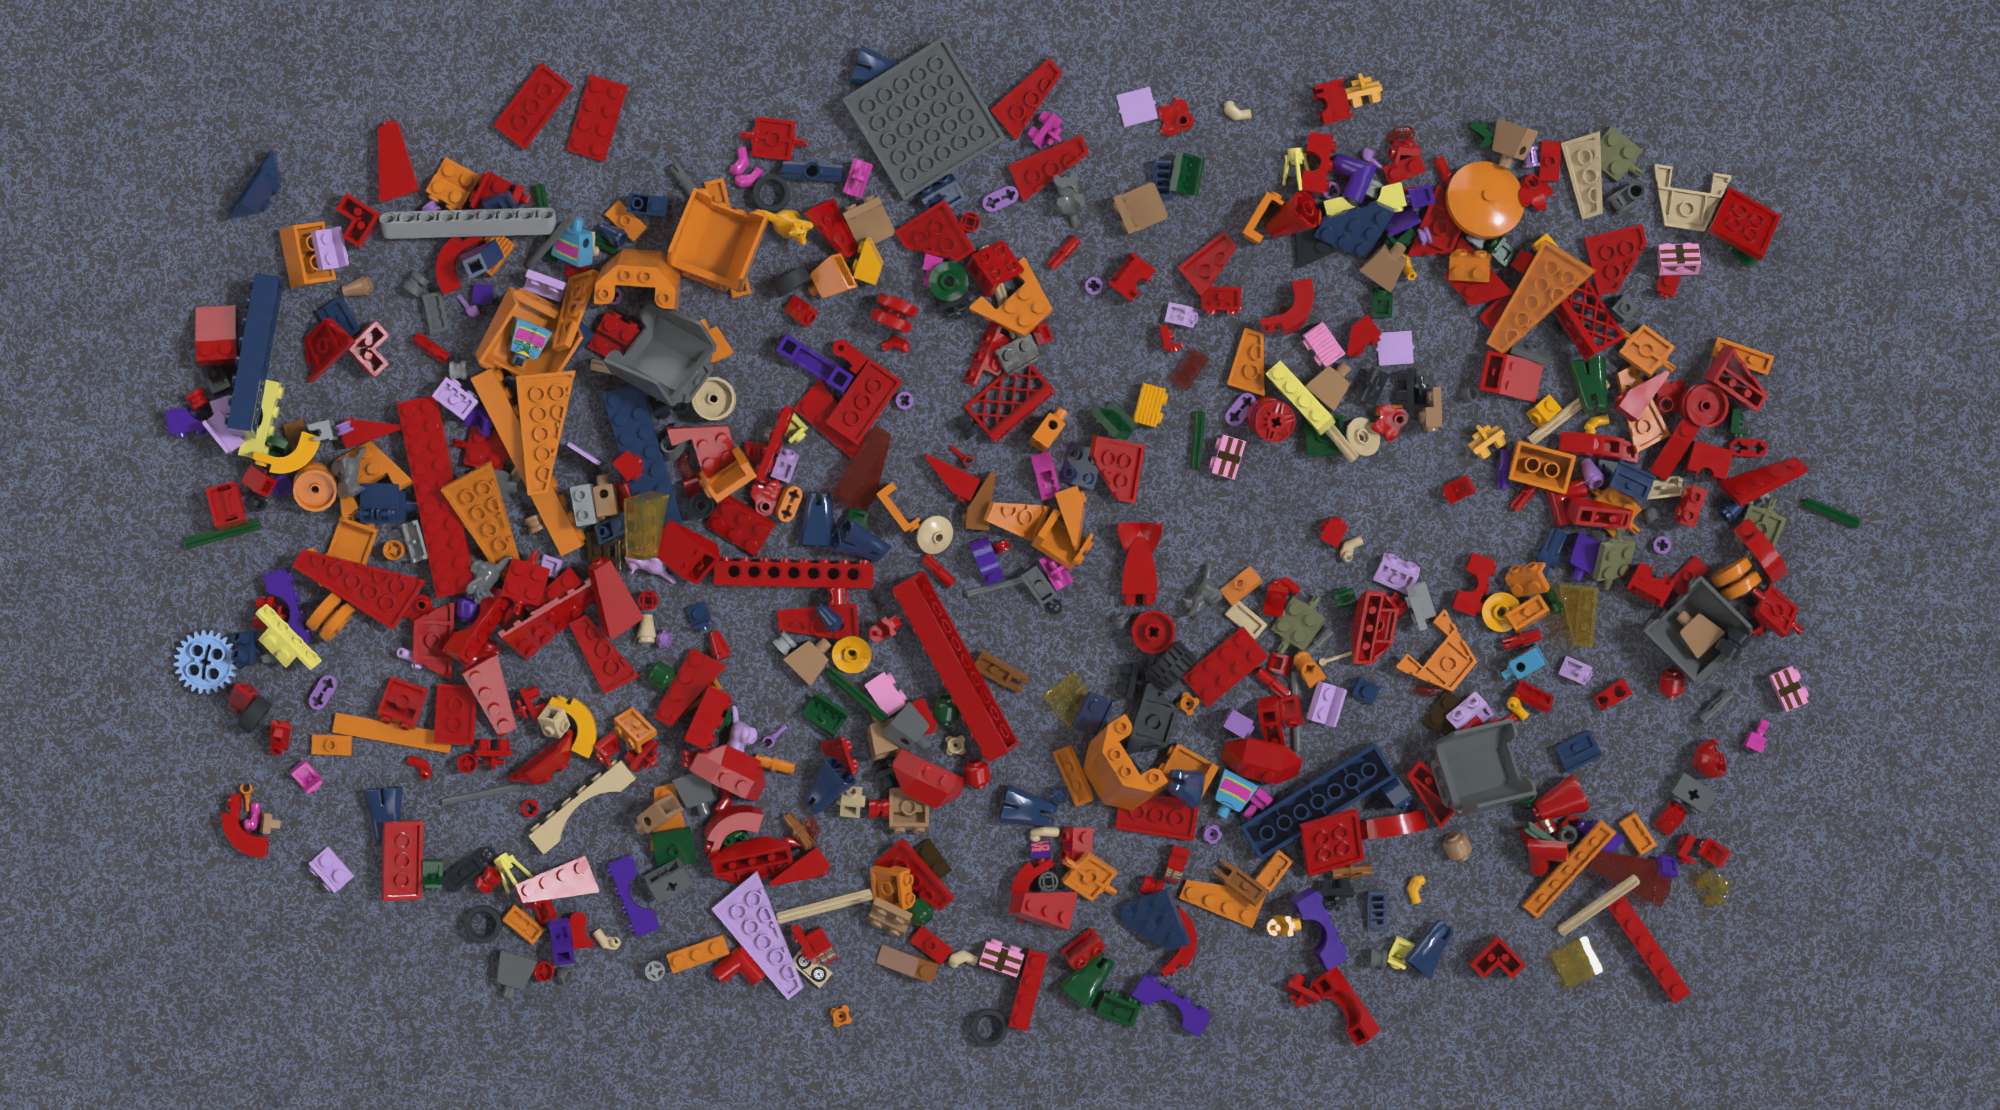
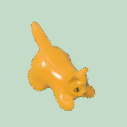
[762,210,813,245]

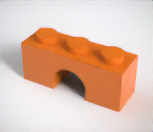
[666,933,730,974]

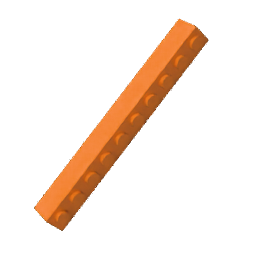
[471,366,586,556]

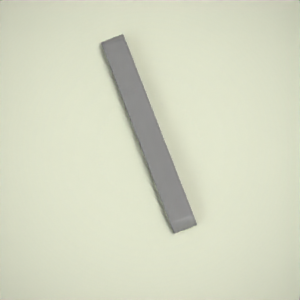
[379,208,558,239]

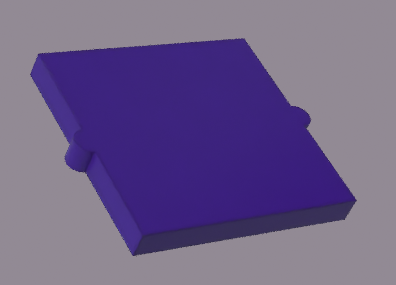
[1384,205,1421,237]

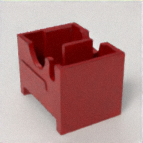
[1312,78,1353,126]
[1107,252,1156,303]
[1683,440,1734,481]
[205,481,249,531]
[1627,562,1676,608]

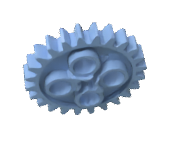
[173,630,238,694]

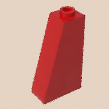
[378,120,420,203]
[587,556,644,640]

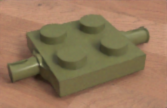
[1587,126,1644,182]
[1734,497,1787,561]
[1592,527,1636,590]
[1271,594,1326,654]

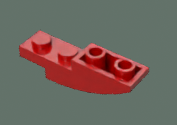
[1558,431,1639,464]

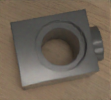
[1609,294,1640,323]

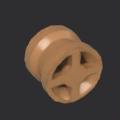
[523,513,547,535]

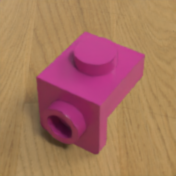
[290,759,323,794]

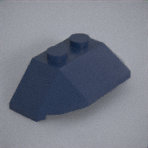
[226,150,282,219]

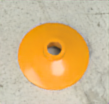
[1482,592,1520,632]
[832,636,872,673]

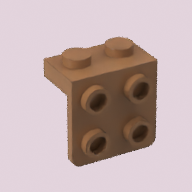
[1113,182,1168,234]
[843,195,895,247]

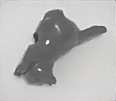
[1053,171,1086,229]
[331,447,366,499]
[466,556,513,604]
[1181,563,1223,619]

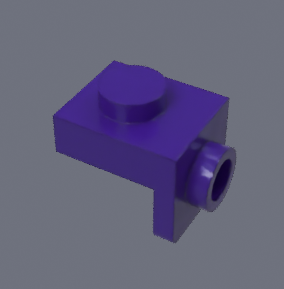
[1405,184,1436,210]
[463,406,494,437]

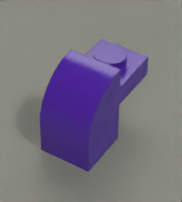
[969,536,1005,586]
[549,918,575,966]

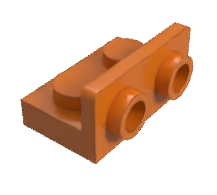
[614,707,657,754]

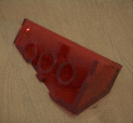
[832,425,891,512]
[1589,850,1672,908]

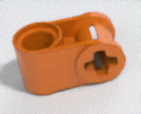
[1293,651,1326,689]

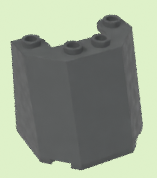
[603,300,717,406]
[1644,576,1753,687]
[1431,718,1537,818]

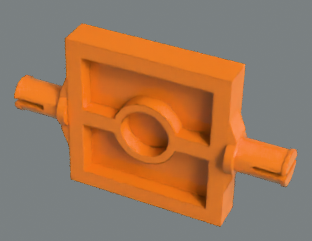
[1618,324,1676,378]
[1587,487,1642,537]
[1062,851,1118,902]

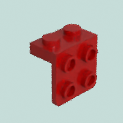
[821,736,859,776]

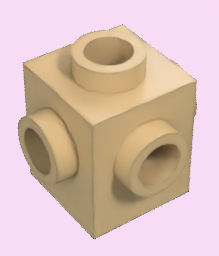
[538,705,570,739]
[837,786,866,818]

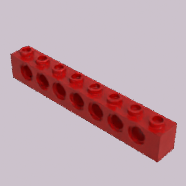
[714,557,874,588]

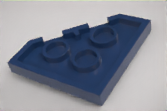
[1313,201,1395,259]
[1116,888,1191,951]

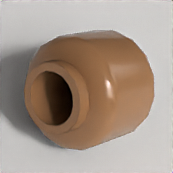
[1443,831,1472,862]

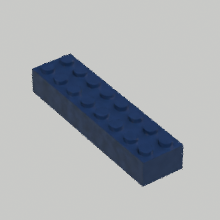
[225,273,283,439]
[602,385,685,545]
[1239,742,1396,860]

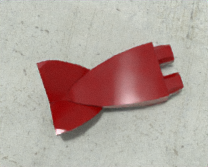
[1118,522,1163,605]

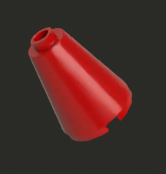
[1266,191,1322,238]
[1531,774,1589,821]

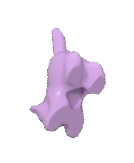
[625,547,676,584]
[727,705,757,752]

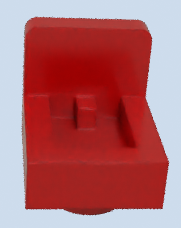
[1388,139,1421,165]
[783,294,819,328]
[1442,474,1476,505]
[1747,604,1767,636]
[593,732,621,768]
[1654,800,1687,836]
[1675,833,1697,865]
[1698,837,1732,869]
[524,900,558,925]

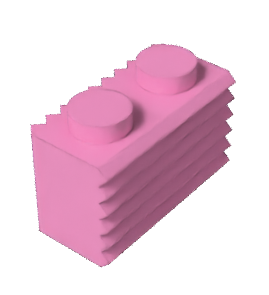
[1302,321,1345,368]

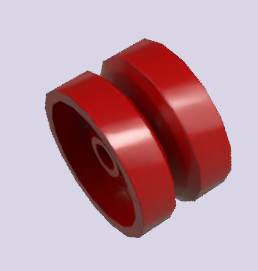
[869,292,919,334]
[1679,383,1729,428]
[1131,610,1175,654]

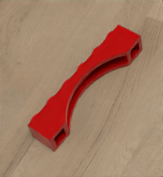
[1607,895,1691,1004]

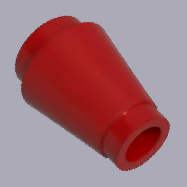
[708,630,731,661]

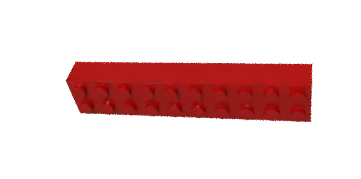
[397,396,475,598]
[892,570,1020,763]

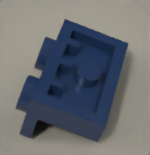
[918,174,966,210]

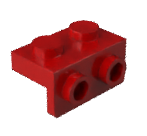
[1201,286,1241,315]
[1060,826,1093,866]
[1061,927,1107,971]

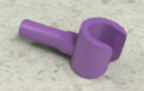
[1361,148,1383,172]
[456,294,480,318]
[762,724,787,748]

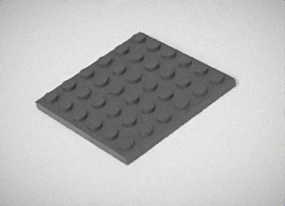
[842,36,1006,201]

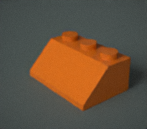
[279,221,336,288]
[1508,440,1576,494]

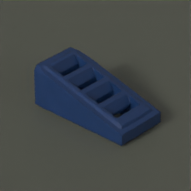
[1153,160,1173,200]
[1366,890,1387,930]

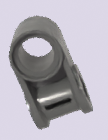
[1606,182,1645,215]
[661,421,692,461]

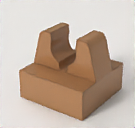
[259,812,281,834]

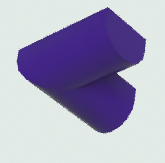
[1333,153,1377,203]

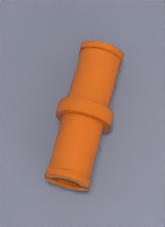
[755,753,796,775]

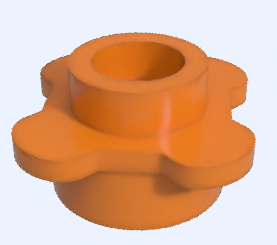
[1176,692,1200,715]
[830,1005,852,1027]

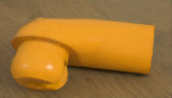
[1402,253,1417,280]
[1584,414,1609,434]
[1507,696,1529,721]

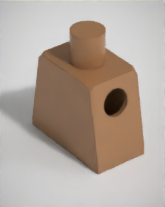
[1492,119,1538,169]
[1360,242,1407,293]
[1305,362,1351,411]
[593,475,620,523]
[1676,611,1724,659]
[783,637,832,686]
[867,715,908,761]
[635,793,684,834]

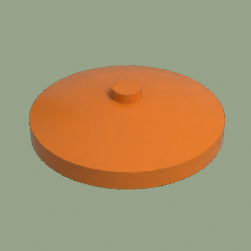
[1446,161,1524,239]

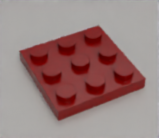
[1708,187,1781,261]
[1299,808,1364,877]

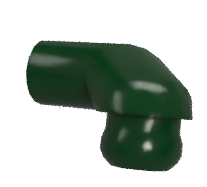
[1545,589,1563,614]
[723,830,749,846]

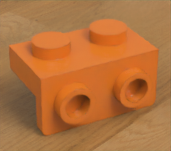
[1449,249,1492,282]
[1504,562,1550,597]

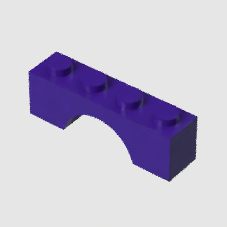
[776,334,854,393]
[166,408,207,438]
[263,568,313,645]
[606,854,661,938]
[1290,887,1348,971]
[1131,973,1212,1037]

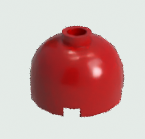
[1691,738,1727,779]

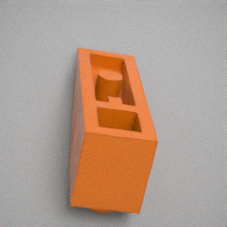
[1055,486,1087,552]

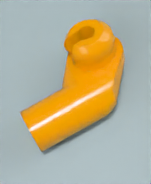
[1407,875,1425,904]

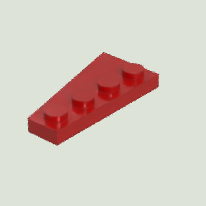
[777,603,860,640]

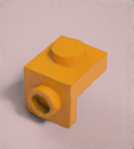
[1526,394,1562,428]

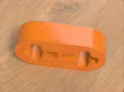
[775,485,802,522]

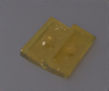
[1043,672,1089,729]
[1549,935,1605,989]

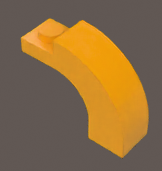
[252,432,320,474]
[549,695,597,758]

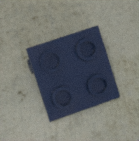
[1059,442,1099,490]
[356,483,399,524]

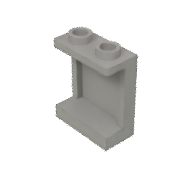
[570,484,600,526]

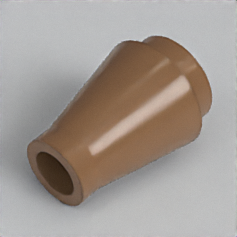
[342,276,373,297]

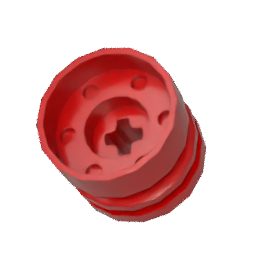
[1247,396,1295,442]

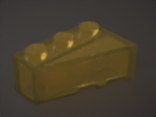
[624,491,669,561]
[1556,584,1599,647]

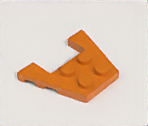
[969,257,1053,338]
[335,441,413,520]
[1394,609,1477,692]

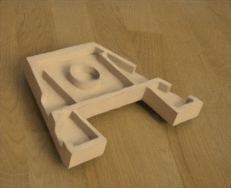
[1654,164,1732,232]

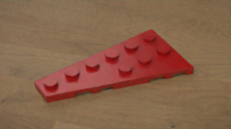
[292,549,426,630]
[498,578,596,660]

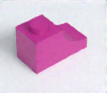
[1031,451,1060,500]

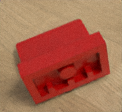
[469,171,513,210]
[966,240,1024,298]

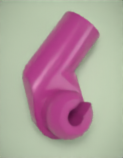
[730,147,749,175]
[734,166,764,188]
[244,803,261,830]

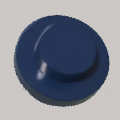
[1049,786,1067,805]

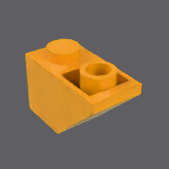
[852,236,884,285]

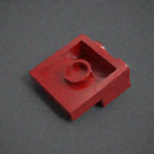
[588,311,642,357]
[1674,484,1708,528]
[377,677,428,731]

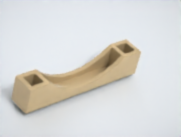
[529,760,637,854]

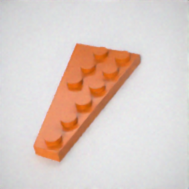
[1486,240,1596,353]
[515,370,576,496]
[441,461,520,582]

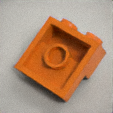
[426,157,480,210]
[870,865,916,910]

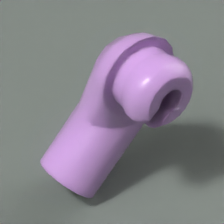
[397,648,422,670]

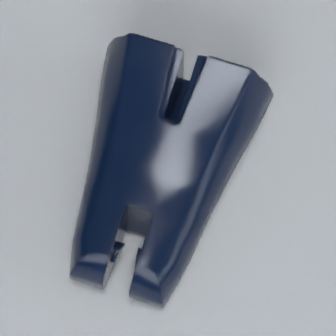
[850,46,899,86]
[797,491,835,547]
[829,518,891,562]
[803,756,855,815]
[1167,769,1205,809]
[999,784,1059,826]
[363,786,403,843]
[1402,919,1454,979]

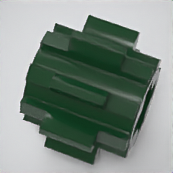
[1334,586,1357,611]

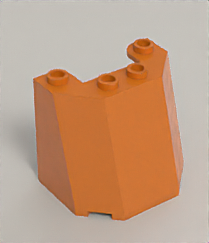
[667,188,769,292]
[594,248,681,312]
[475,287,583,376]
[1083,714,1168,810]

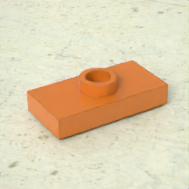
[605,200,648,242]
[1220,566,1263,606]
[311,734,353,756]
[1618,812,1657,856]
[1254,850,1294,893]
[502,904,545,945]

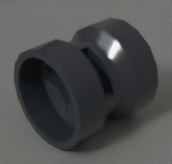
[954,413,982,441]

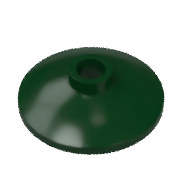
[928,262,968,301]

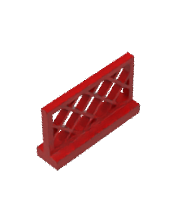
[1552,279,1625,361]
[964,364,1056,444]

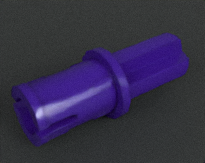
[1496,449,1512,489]

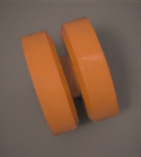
[293,462,337,512]
[1710,556,1762,602]
[305,592,355,643]

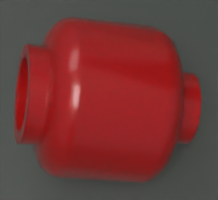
[1659,668,1685,699]
[963,758,991,789]

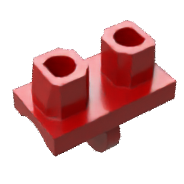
[252,596,287,632]
[868,615,902,642]
[513,686,546,722]
[269,720,292,756]
[475,738,513,770]
[624,739,660,772]
[1284,973,1322,1009]

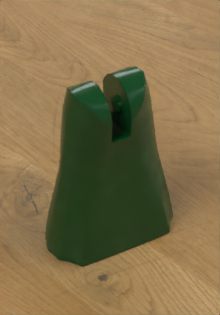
[1566,356,1608,415]
[1057,952,1115,1010]

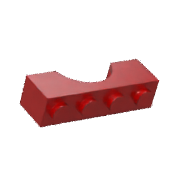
[443,586,513,665]
[1008,948,1048,1031]
[1312,966,1380,1047]

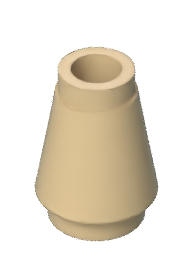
[637,614,657,644]

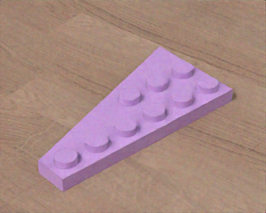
[712,871,804,1000]

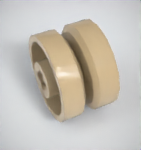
[692,377,736,421]

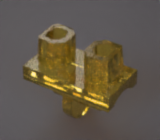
[1696,869,1732,907]

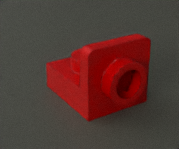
[1654,275,1682,299]
[1158,325,1184,353]
[1263,584,1288,617]
[1279,695,1305,728]

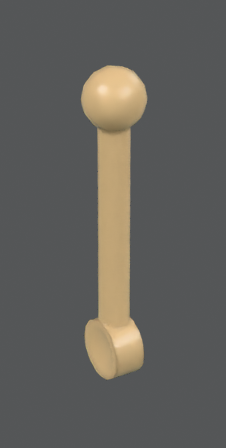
[1319,651,1352,666]

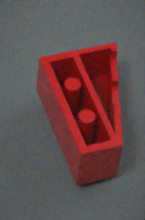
[1703,345,1768,412]
[684,684,732,750]
[1405,759,1454,829]
[1008,892,1078,931]

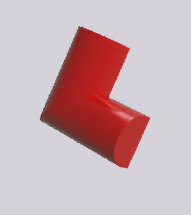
[1544,478,1589,527]
[1527,838,1569,875]
[711,944,766,986]

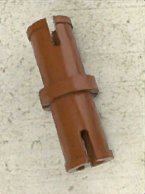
[782,812,816,851]
[1331,864,1372,880]

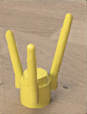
[1282,148,1310,191]
[494,852,534,894]

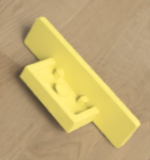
[255,604,322,670]

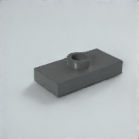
[422,291,450,335]
[1510,341,1551,366]

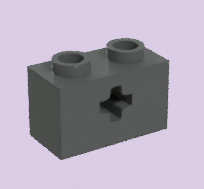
[1669,772,1718,814]
[644,857,693,903]

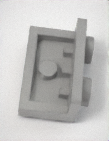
[1405,581,1436,631]

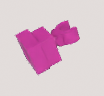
[922,253,944,287]
[1742,719,1770,753]
[1243,786,1273,819]

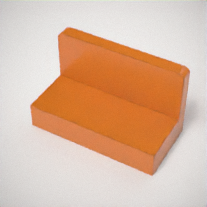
[1505,594,1550,634]

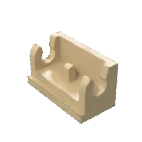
[1647,476,1683,499]

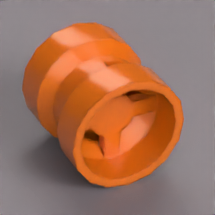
[383,540,405,560]

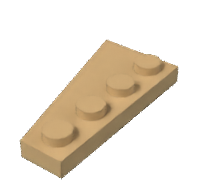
[1561,132,1603,219]

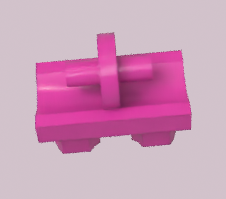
[1027,111,1063,150]
[843,158,873,199]
[1039,556,1074,591]

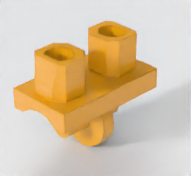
[1345,73,1383,108]
[1467,424,1506,459]
[1266,915,1301,937]

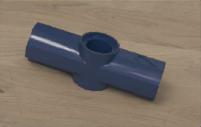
[782,161,843,182]
[1535,527,1567,580]

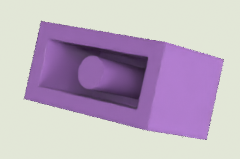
[1221,708,1255,739]

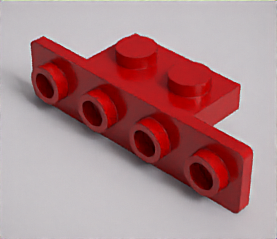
[964,321,1014,387]

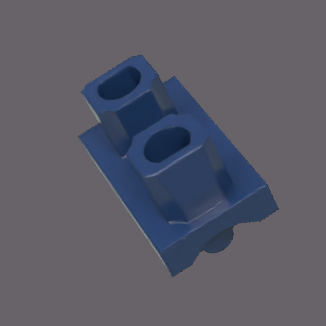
[231,630,262,669]

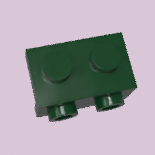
[1169,151,1205,196]
[1090,400,1138,440]
[801,692,849,738]
[1096,989,1142,1028]

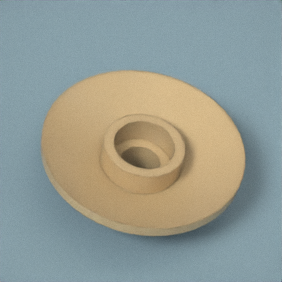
[1346,417,1380,456]
[916,515,953,554]

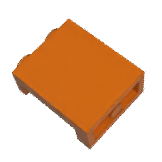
[1240,191,1284,245]
[699,446,757,503]
[877,482,921,533]
[1031,509,1094,571]
[326,516,379,564]
[1158,743,1219,799]

